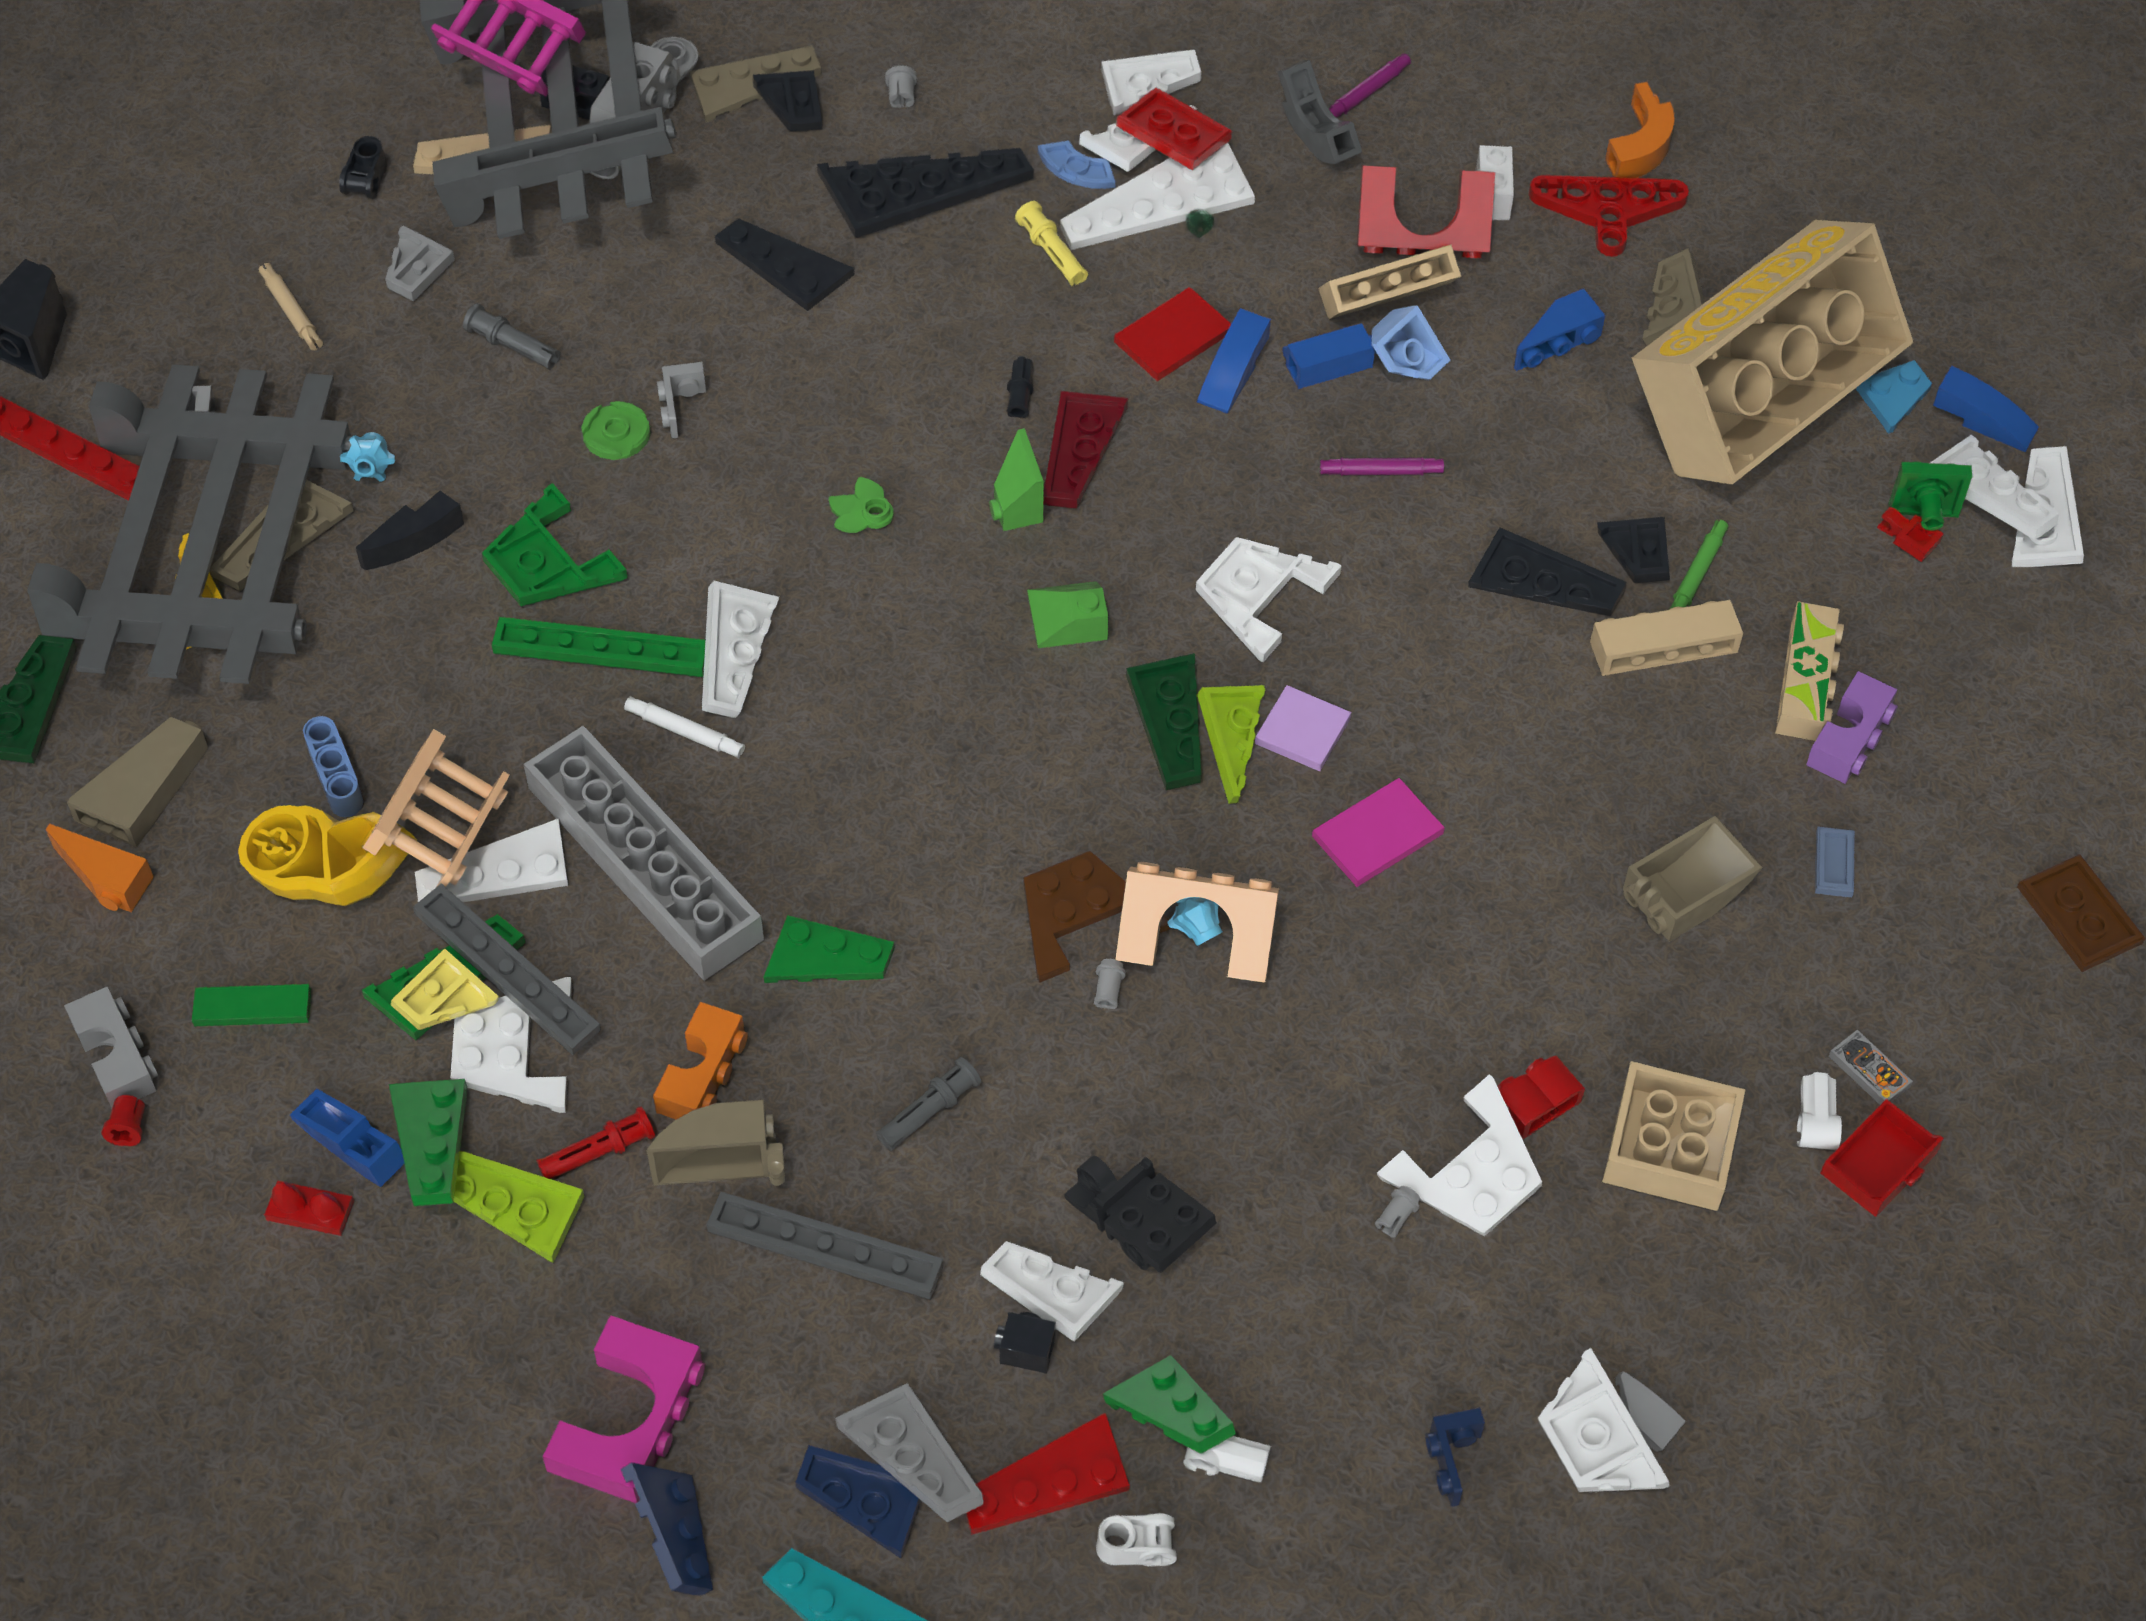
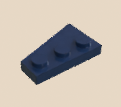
[796,1445,921,1558]
[621,1462,713,1596]

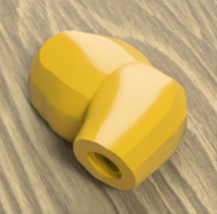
[238,805,417,906]

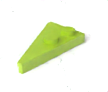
[1197,685,1265,804]

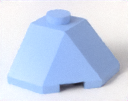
[1372,305,1450,380]

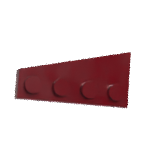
[1043,391,1128,509]

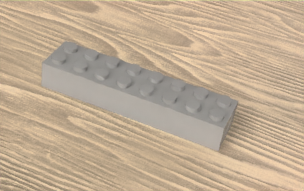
[524,726,764,981]

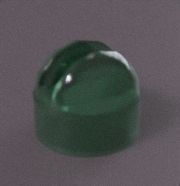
[1186,209,1214,238]

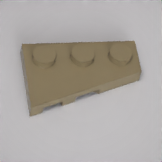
[1642,248,1705,346]

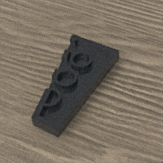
[1468,527,1627,616]

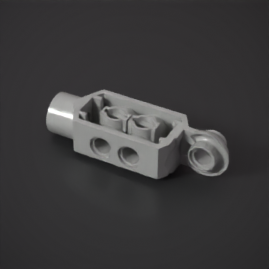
[589,37,698,179]

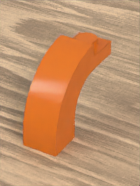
[1605,82,1675,178]

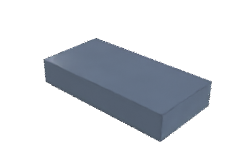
[1815,827,1855,898]

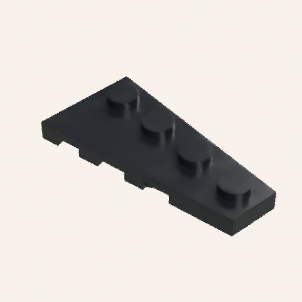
[715,218,855,311]

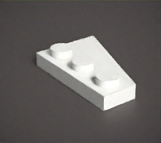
[1102,50,1201,116]
[980,1241,1124,1342]

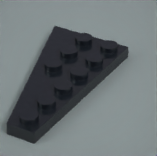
[817,148,1034,239]

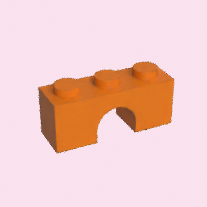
[653,1002,748,1119]

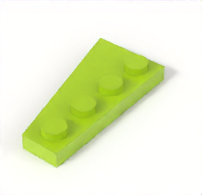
[453,1151,585,1263]

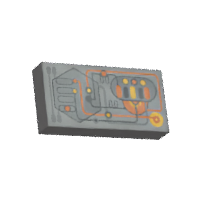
[1829,1030,1913,1105]

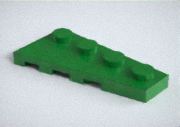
[362,914,525,1041]
[389,1079,468,1206]

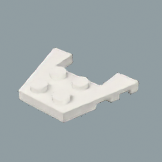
[1196,537,1341,662]
[451,977,572,1113]
[1377,1074,1542,1236]

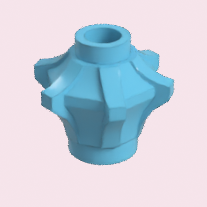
[340,432,395,482]
[1167,897,1223,946]

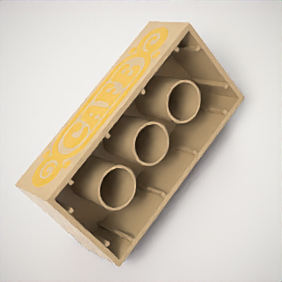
[1632,220,1914,484]

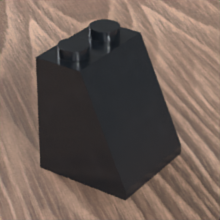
[0,259,67,380]

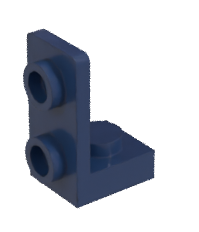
[1425,1408,1485,1507]

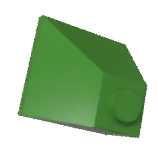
[989,428,1043,531]
[1027,581,1108,648]

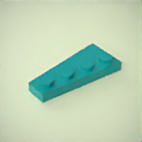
[762,1548,928,1621]

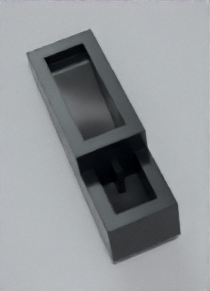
[356,491,464,571]

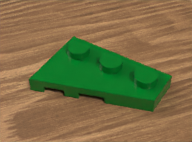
[764,915,895,983]
[1103,1355,1236,1454]

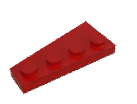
[965,1413,1129,1535]

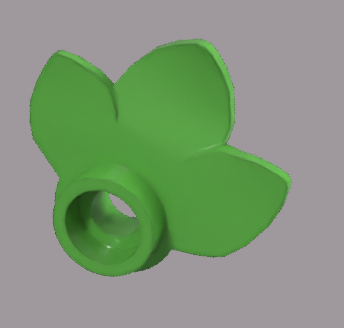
[828,477,894,533]

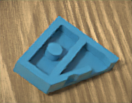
[1855,360,1932,434]

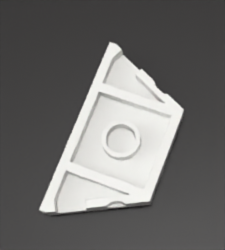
[1538,1348,1670,1492]

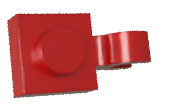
[1877,507,1944,562]

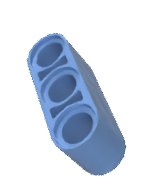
[303,716,363,817]

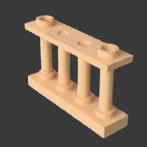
[363,729,510,887]

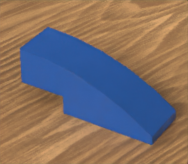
[1197,308,1271,414]
[1933,366,2039,452]
[290,1089,404,1187]

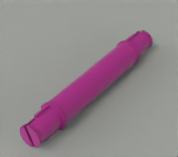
[1329,53,1411,118]
[1320,457,1444,476]

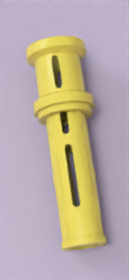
[1015,201,1088,286]

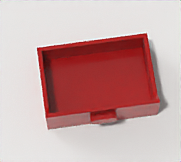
[1820,1099,1944,1217]

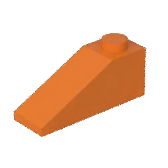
[46,823,154,912]

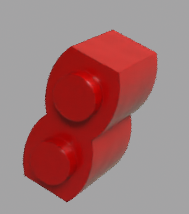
[1497,1055,1585,1139]

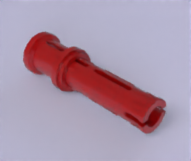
[536,1106,656,1179]

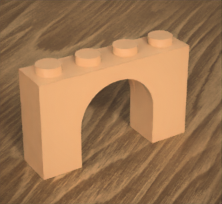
[1115,862,1279,982]

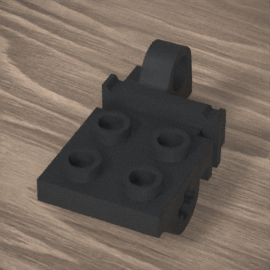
[1064,1156,1217,1273]

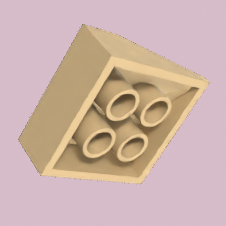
[1602,1061,1746,1211]

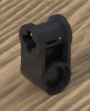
[339,136,387,199]

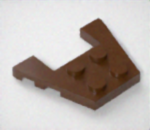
[1023,851,1171,983]

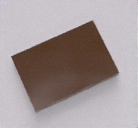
[2017,854,2146,972]

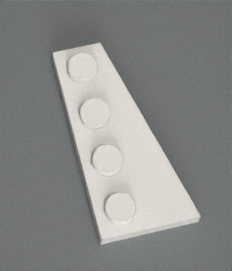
[1930,434,2059,540]
[2012,446,2084,567]
[702,581,779,718]
[415,819,568,902]

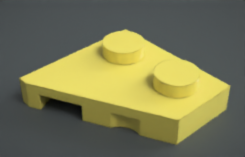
[391,949,499,1030]

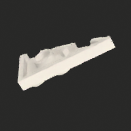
[1079,105,1196,172]

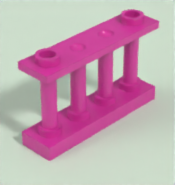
[431,0,586,96]

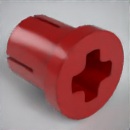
[102,1095,145,1146]

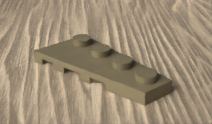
[690,46,821,123]
[210,480,353,591]

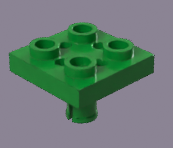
[1888,462,1973,530]

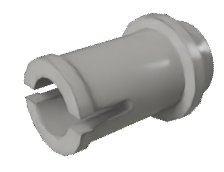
[1094,959,1126,1009]
[1375,1186,1420,1238]

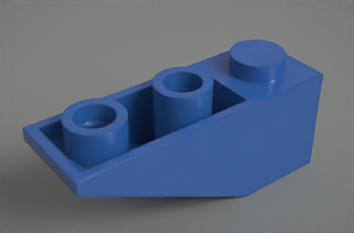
[1514,289,1605,371]

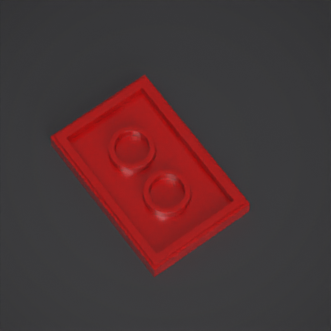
[1116,87,1232,170]
[1114,287,1231,382]

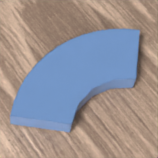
[1038,141,1115,189]

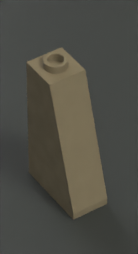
[67,717,208,847]

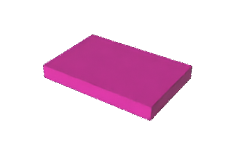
[1312,778,1445,887]

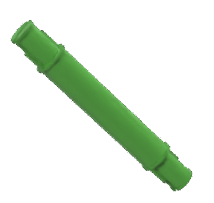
[1670,520,1729,609]

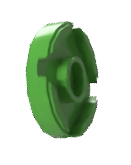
[582,401,650,460]

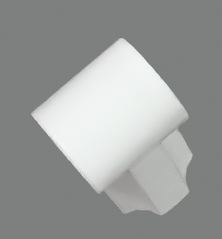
[1797,1072,1842,1150]
[1184,1436,1270,1483]

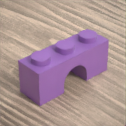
[1806,671,1898,784]

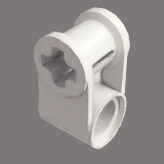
[1096,1514,1177,1566]

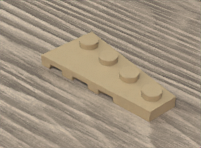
[413,125,552,174]

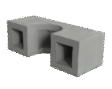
[64,987,158,1108]

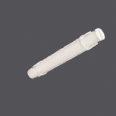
[624,696,745,759]

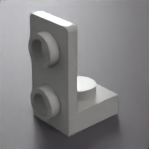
[657,362,706,439]

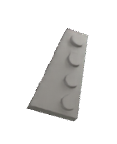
[835,1383,984,1522]

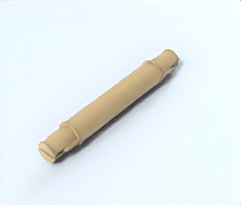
[259,263,323,351]

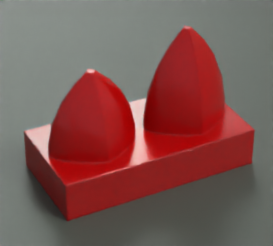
[264,1180,354,1236]

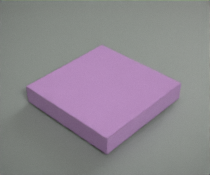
[1255,685,1351,771]

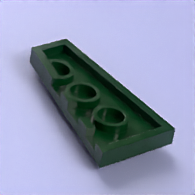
[0,635,76,764]
[1126,653,1201,790]

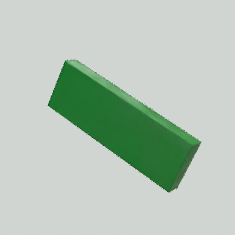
[192,984,311,1027]

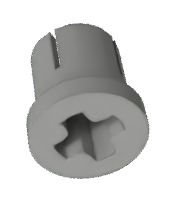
[885,66,917,107]

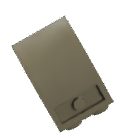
[1623,816,1762,942]
[646,1100,785,1186]

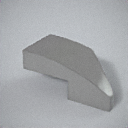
[1615,1371,1686,1452]

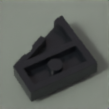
[753,70,822,132]
[1597,517,1670,583]

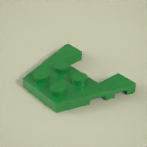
[482,483,628,606]

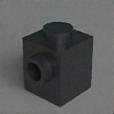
[994,1312,1056,1374]

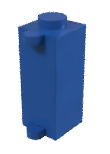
[1283,323,1377,389]

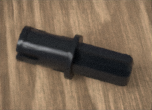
[1007,356,1034,418]

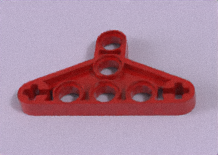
[1529,175,1689,257]

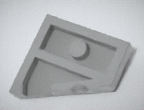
[386,225,455,302]

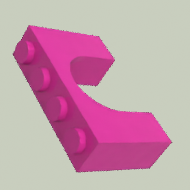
[543,1315,705,1503]

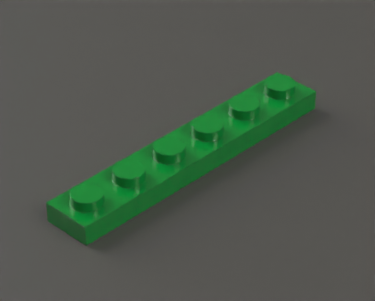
[492,617,706,677]

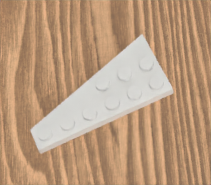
[1060,142,1255,250]

